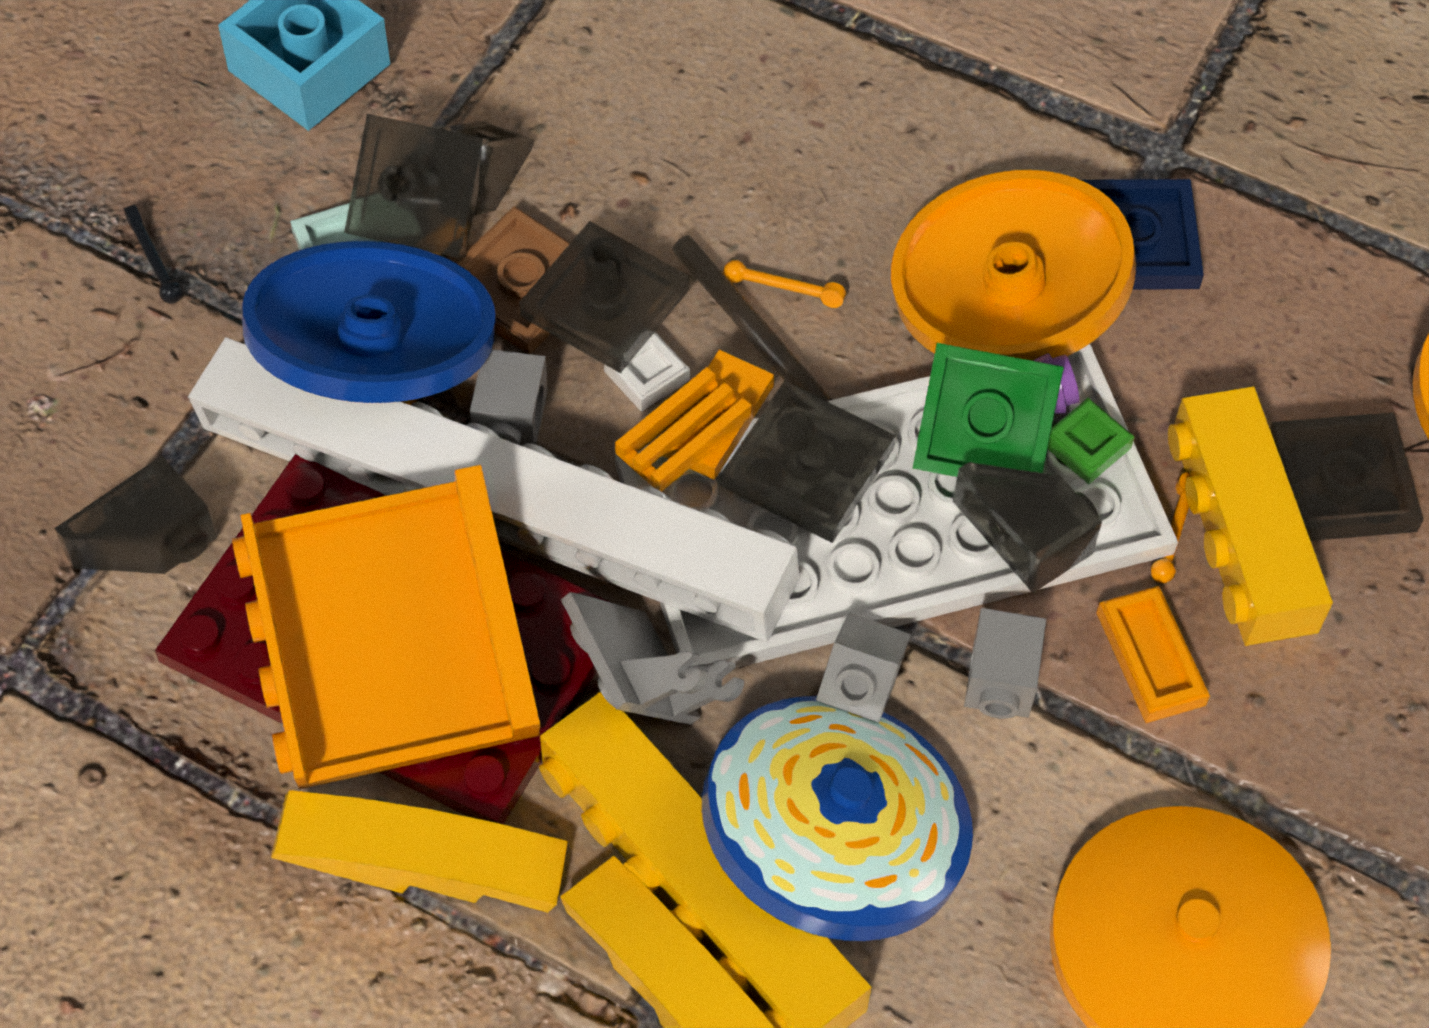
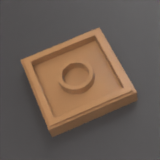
[455,206,606,354]

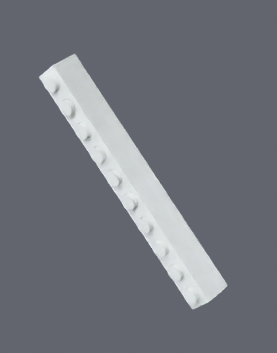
[188,337,800,643]

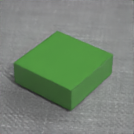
[1047,398,1135,485]

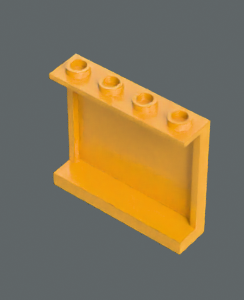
[232,465,540,790]

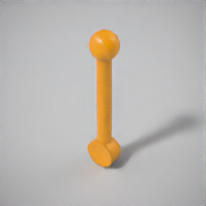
[723,260,846,308]
[1151,472,1190,584]

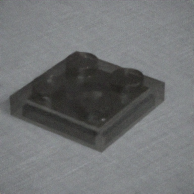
[721,381,896,543]
[1270,412,1424,541]

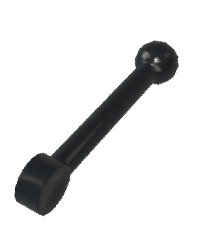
[123,204,183,304]

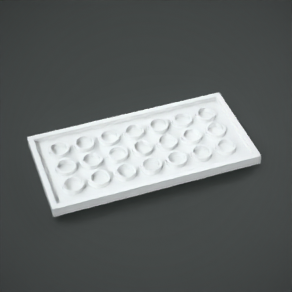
[615,344,1178,669]

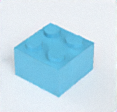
[218,0,390,131]

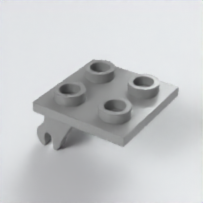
[561,592,744,725]

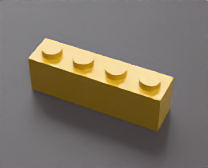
[1168,386,1333,646]

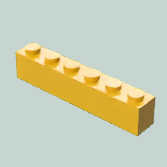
[539,692,872,1028]

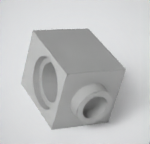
[470,349,548,446]
[964,608,1046,719]
[816,613,911,723]

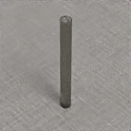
[673,235,833,406]

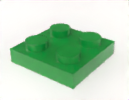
[912,343,1063,493]

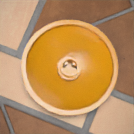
[891,170,1136,361]
[1050,806,1331,1028]

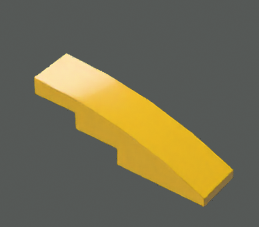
[271,790,568,913]
[560,856,775,1028]

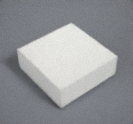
[604,329,690,412]

